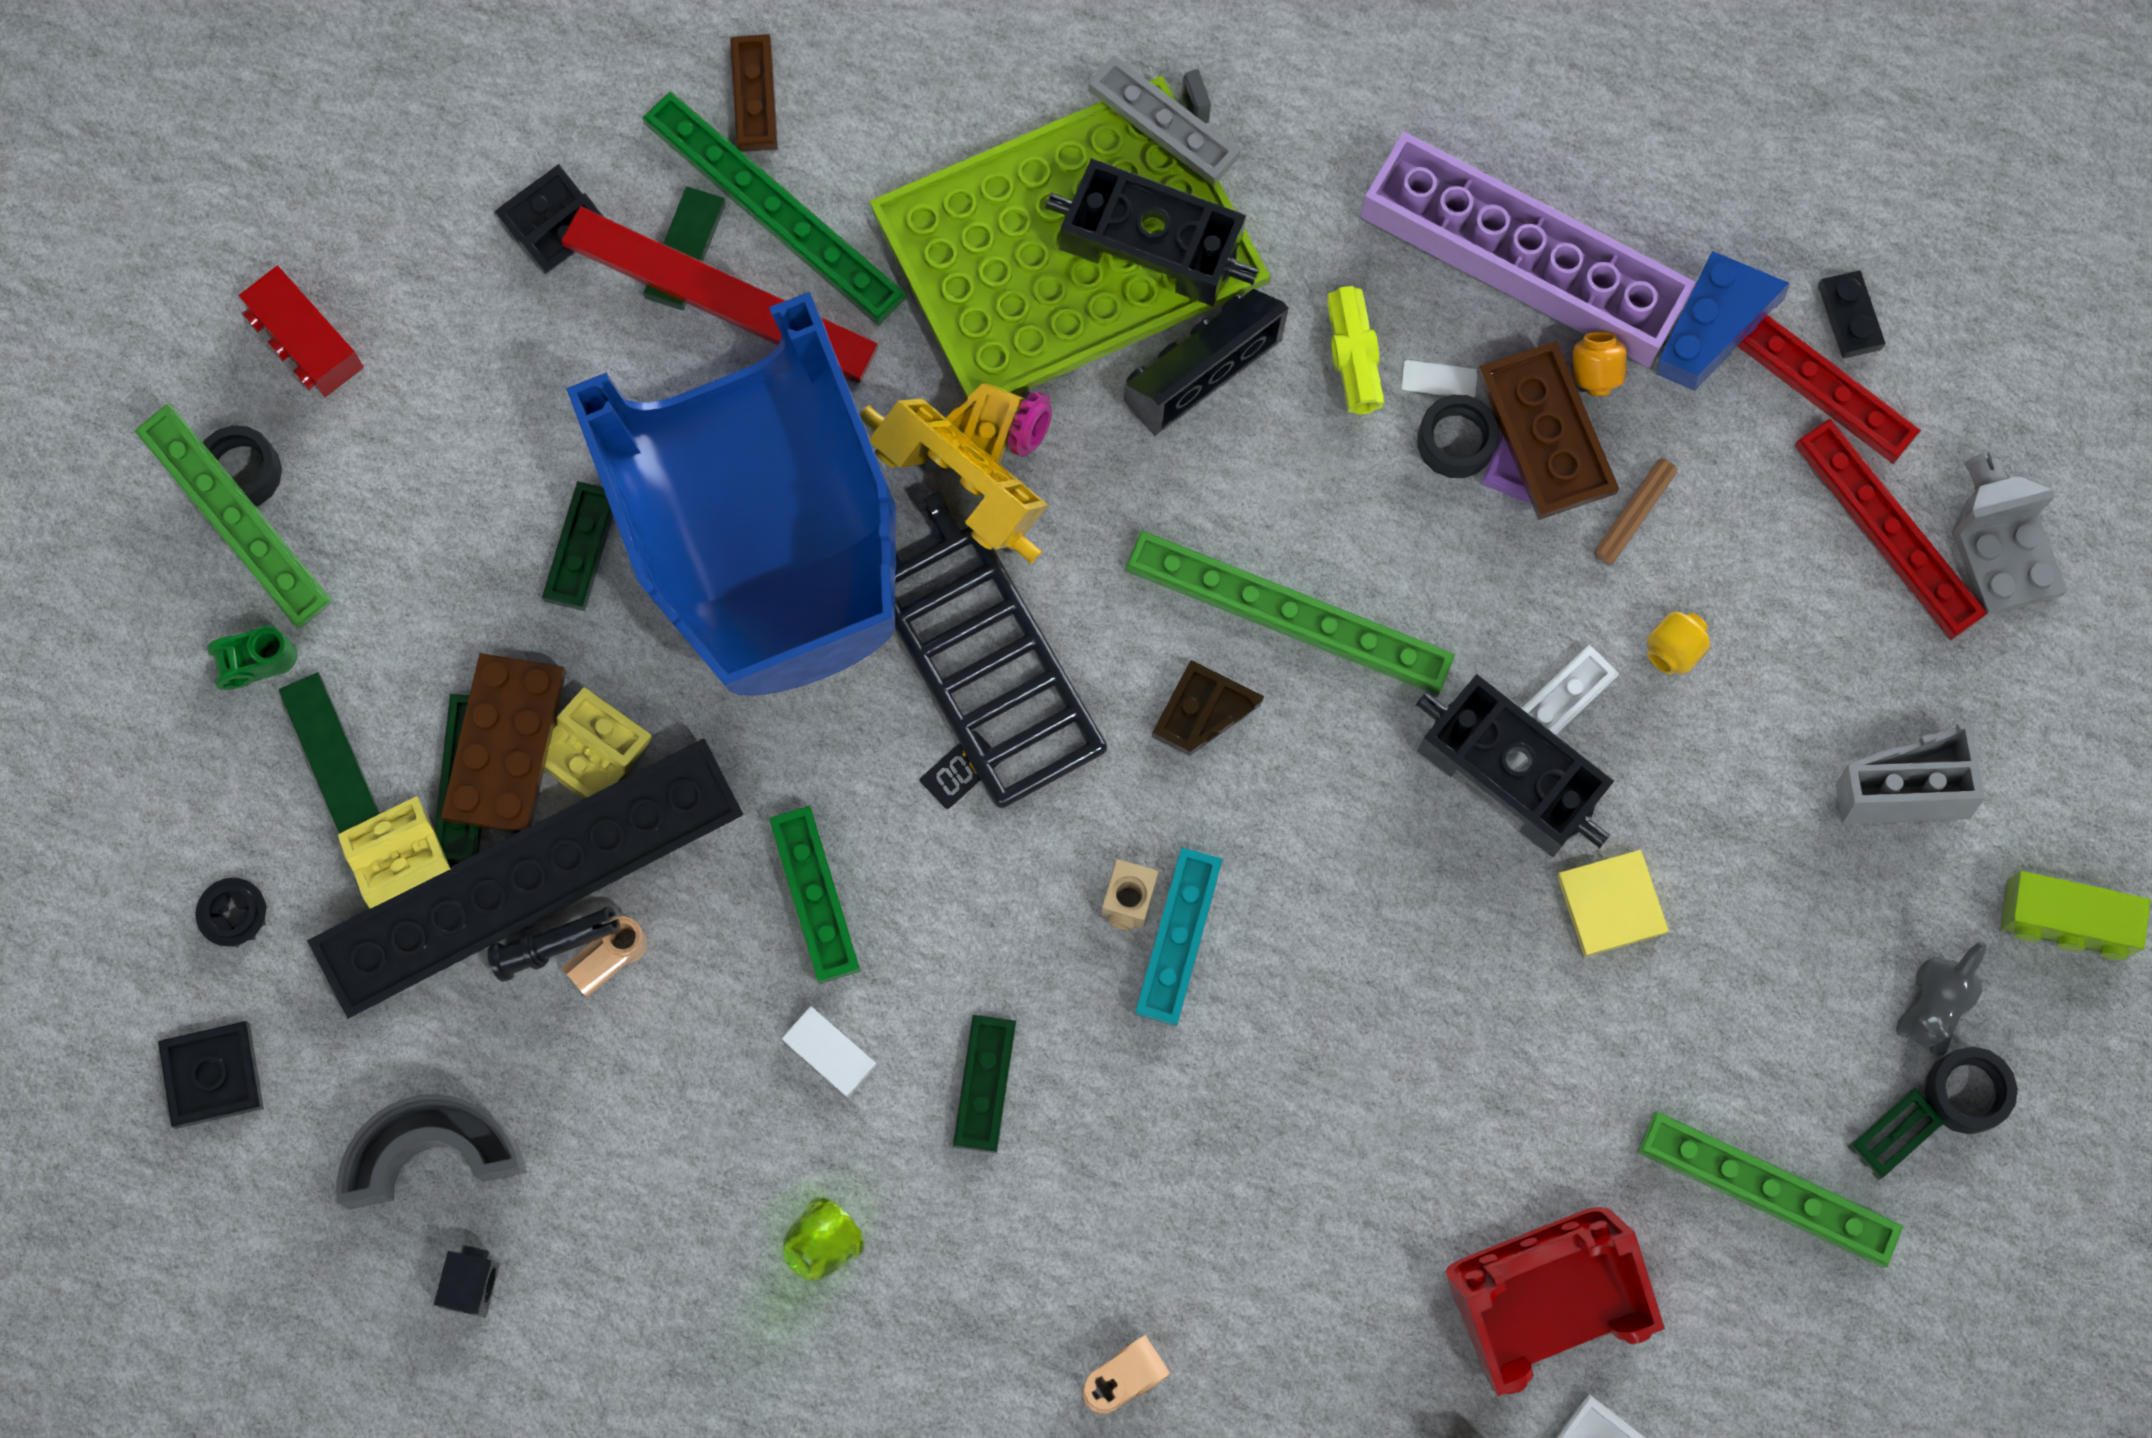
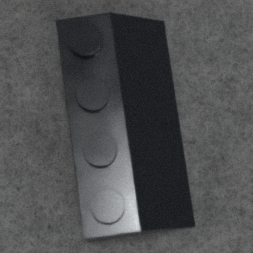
[1124,288,1289,436]

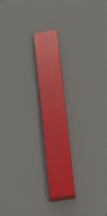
[562,206,878,383]

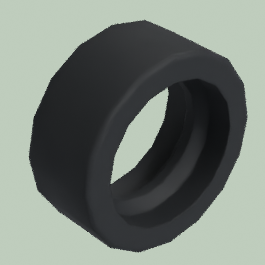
[1417,395,1499,478]
[203,425,282,507]
[1925,1046,2018,1134]

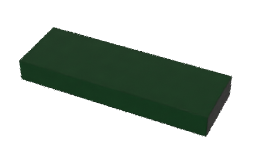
[643,186,726,311]
[542,481,613,611]
[953,1015,1016,1154]

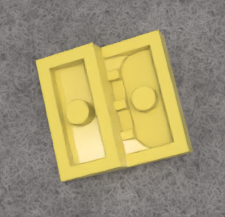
[544,687,652,799]
[338,796,450,909]

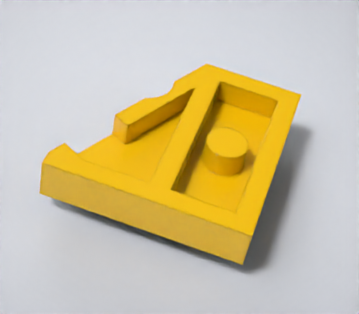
[946,383,1024,463]

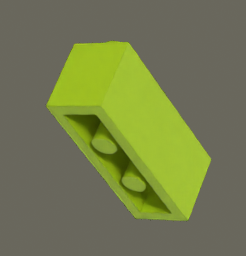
[2000,871,2151,961]

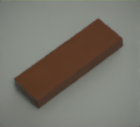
[730,34,778,152]

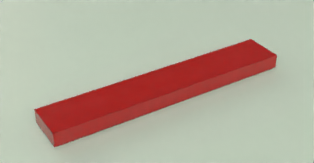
[1737,315,1921,464]
[1794,418,1988,640]

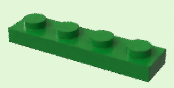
[769,805,861,984]

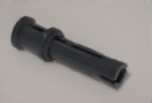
[487,906,620,982]

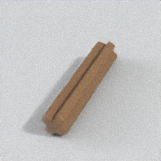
[1594,459,1677,565]

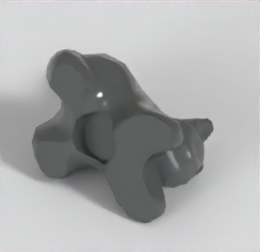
[1896,942,1987,1056]

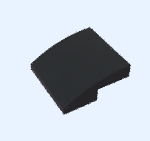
[494,164,604,275]

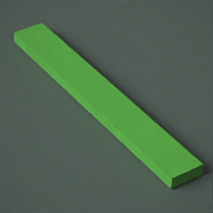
[1125,530,1455,696]

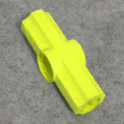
[1327,286,1384,415]

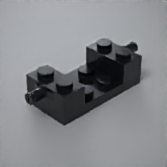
[1045,158,1259,307]
[1415,674,1614,857]

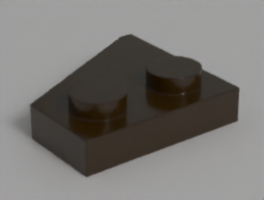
[1152,660,1264,756]

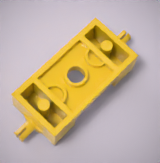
[860,398,1049,564]

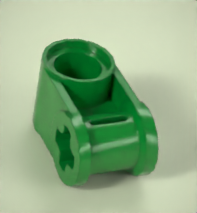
[207,626,297,690]

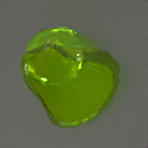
[782,1197,865,1282]

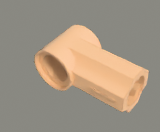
[561,916,647,998]

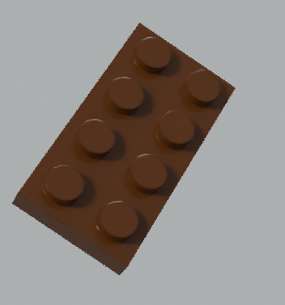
[1477,341,1619,520]
[441,653,566,834]

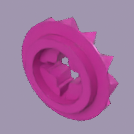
[1008,392,1052,457]

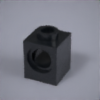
[434,1245,500,1318]

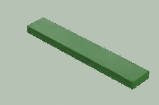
[134,404,333,628]
[1636,1111,1904,1268]

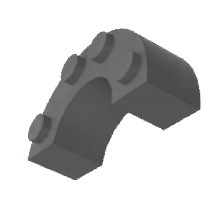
[336,1094,527,1209]

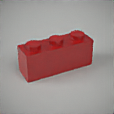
[238,265,364,398]

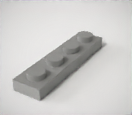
[1088,55,1240,186]

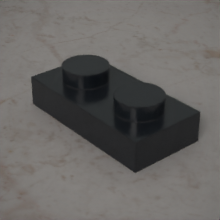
[1818,270,1886,359]

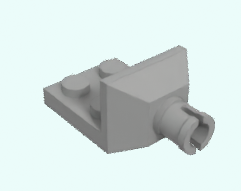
[1952,451,2067,616]

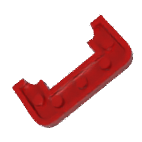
[1445,1207,1665,1396]

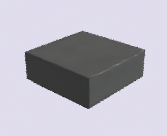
[1182,69,1211,124]

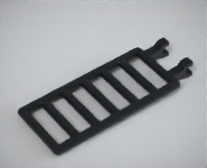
[895,491,1108,808]

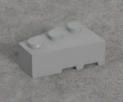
[1836,720,1985,824]

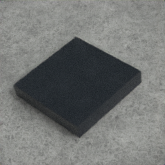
[158,1021,264,1129]

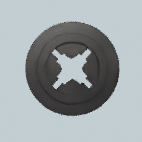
[195,878,268,948]

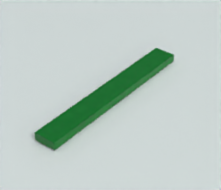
[642,91,906,326]

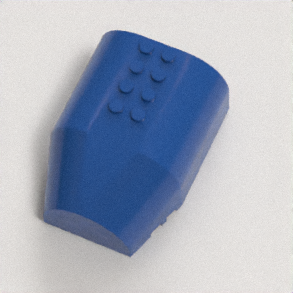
[566,291,896,696]

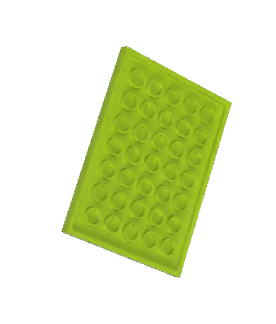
[869,75,1271,400]

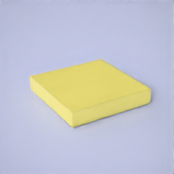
[1557,850,1669,957]

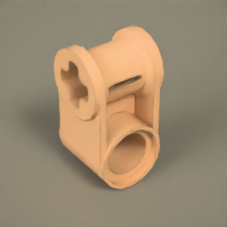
[1083,1335,1171,1414]

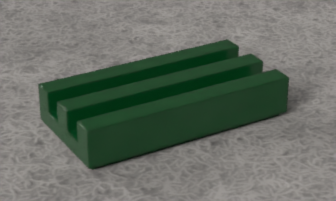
[1848,1088,1945,1180]

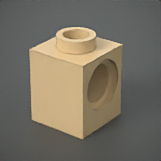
[1101,859,1159,931]

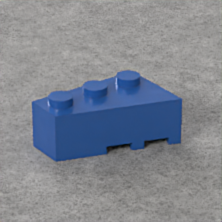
[1657,251,1790,391]

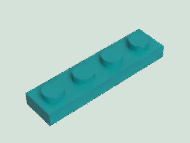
[1135,847,1223,1027]

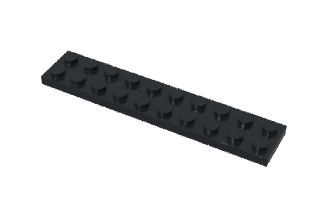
[307,738,744,1019]

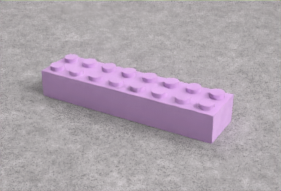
[1360,131,1696,368]

